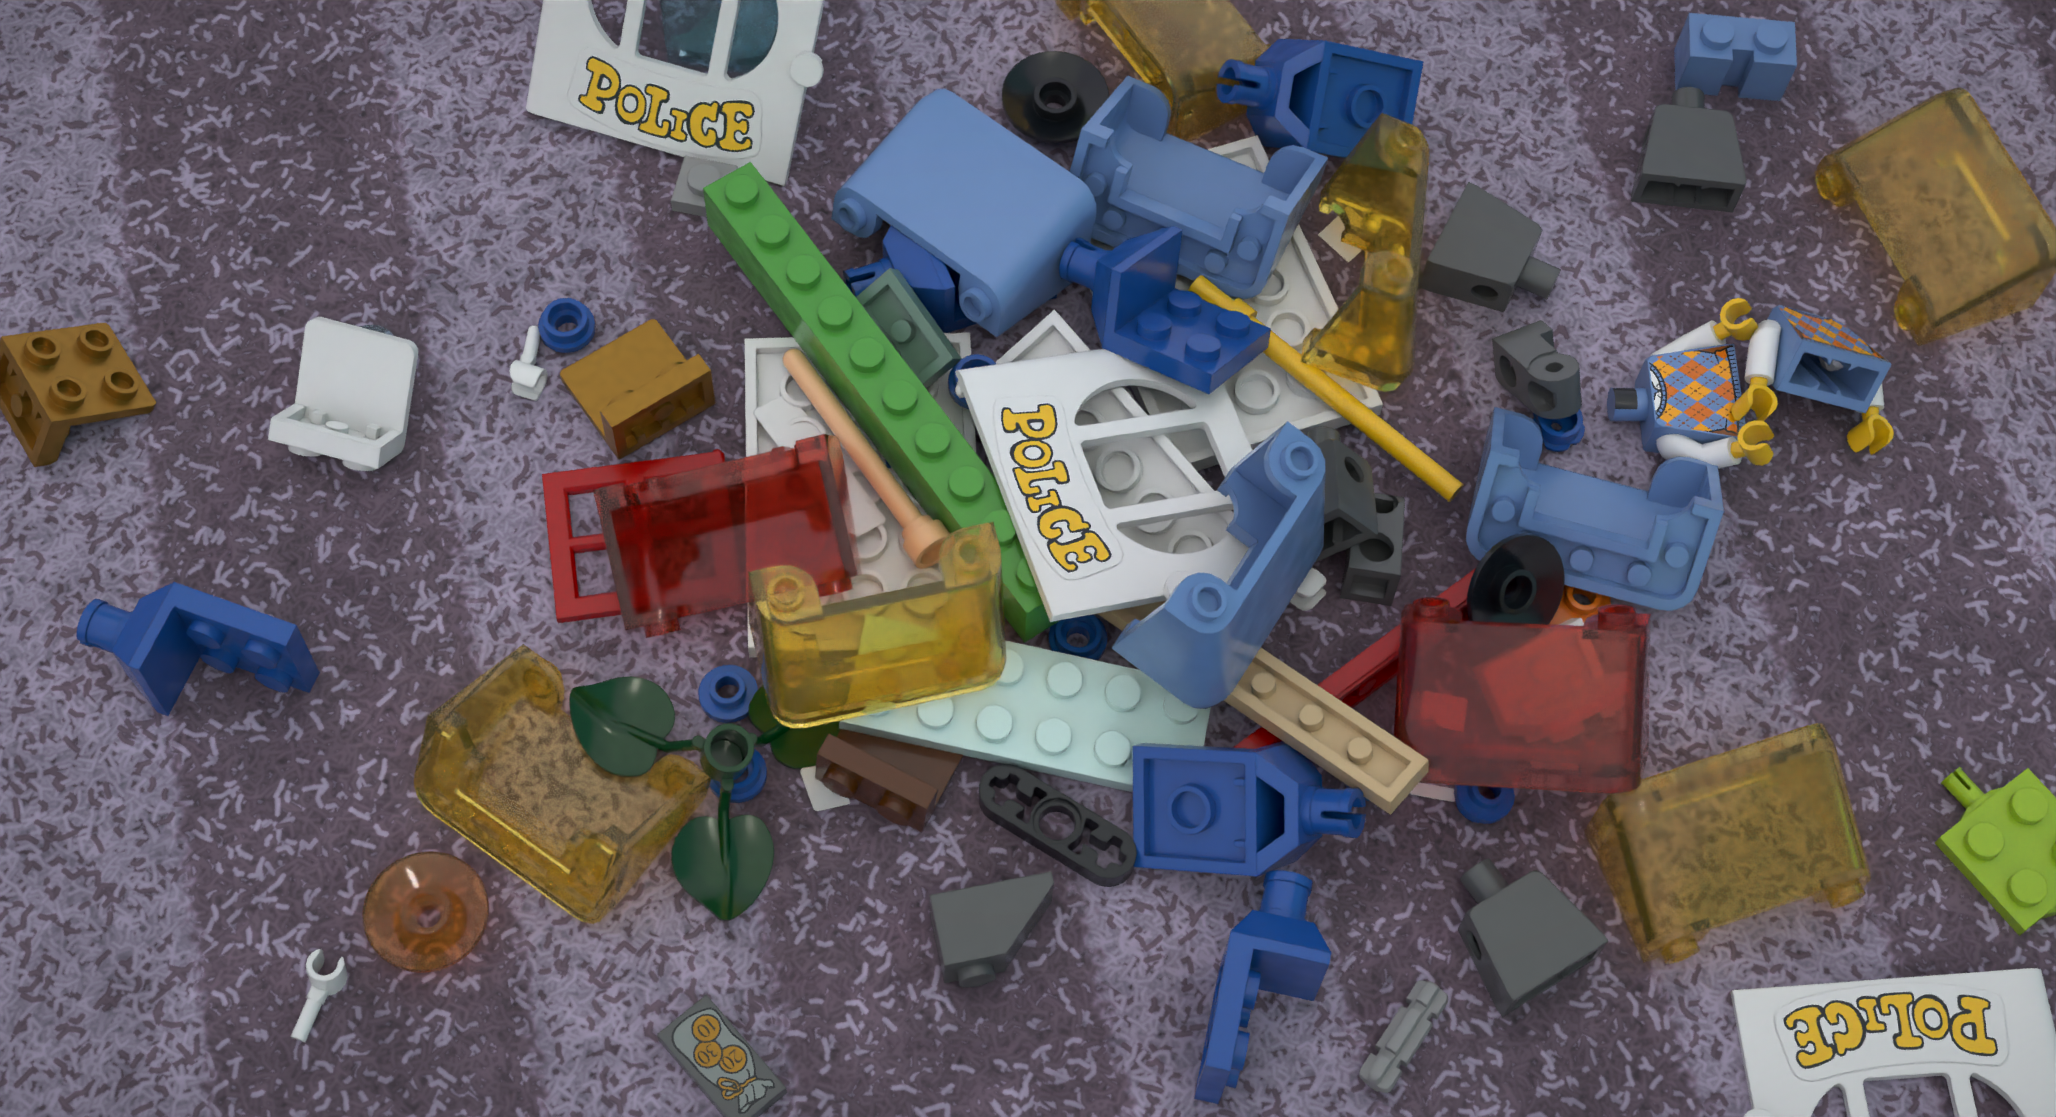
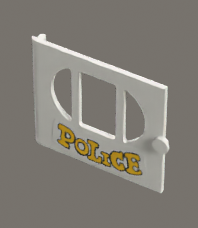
[526,0,825,186]
[955,349,1252,622]
[1731,968,2056,1117]

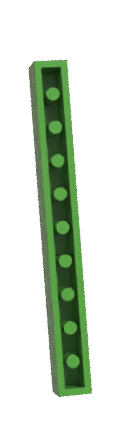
[703,162,1061,643]

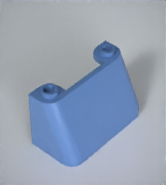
[1070,76,1328,299]
[832,89,1097,337]
[1466,407,1724,611]
[1112,421,1325,709]

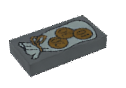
[657,994,787,1117]

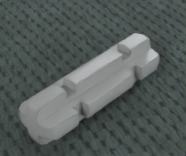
[1359,980,1448,1093]

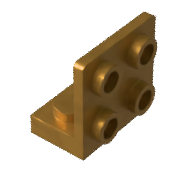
[560,319,716,460]
[0,323,156,467]

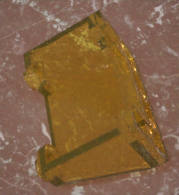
[1055,0,1271,142]
[1814,87,2056,346]
[1301,113,1430,392]
[748,522,1007,729]
[414,644,712,924]
[1584,723,1872,964]

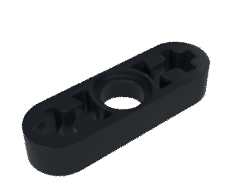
[978,764,1137,887]

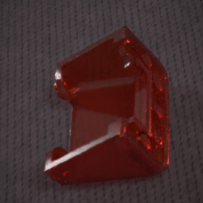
[593,434,862,638]
[1393,597,1651,793]

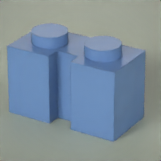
[1674,13,1797,101]

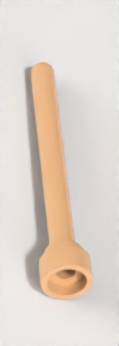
[783,349,955,569]

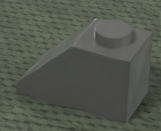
[929,871,1054,988]

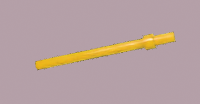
[1188,275,1464,502]

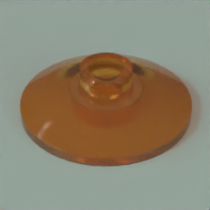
[362,851,489,973]

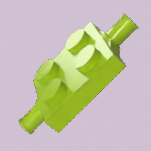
[1935,767,2056,936]

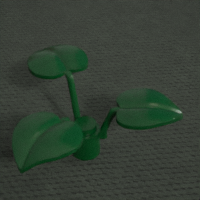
[569,672,849,921]

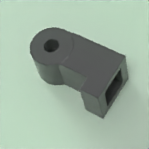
[1492,320,1582,419]
[1340,493,1405,606]

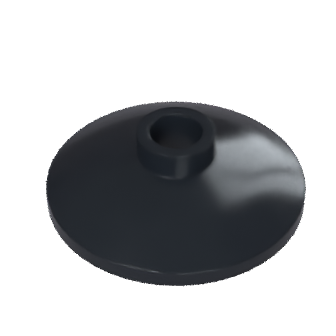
[1002,51,1109,144]
[1467,533,1564,649]

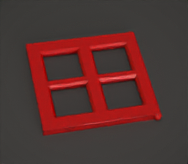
[542,449,743,623]

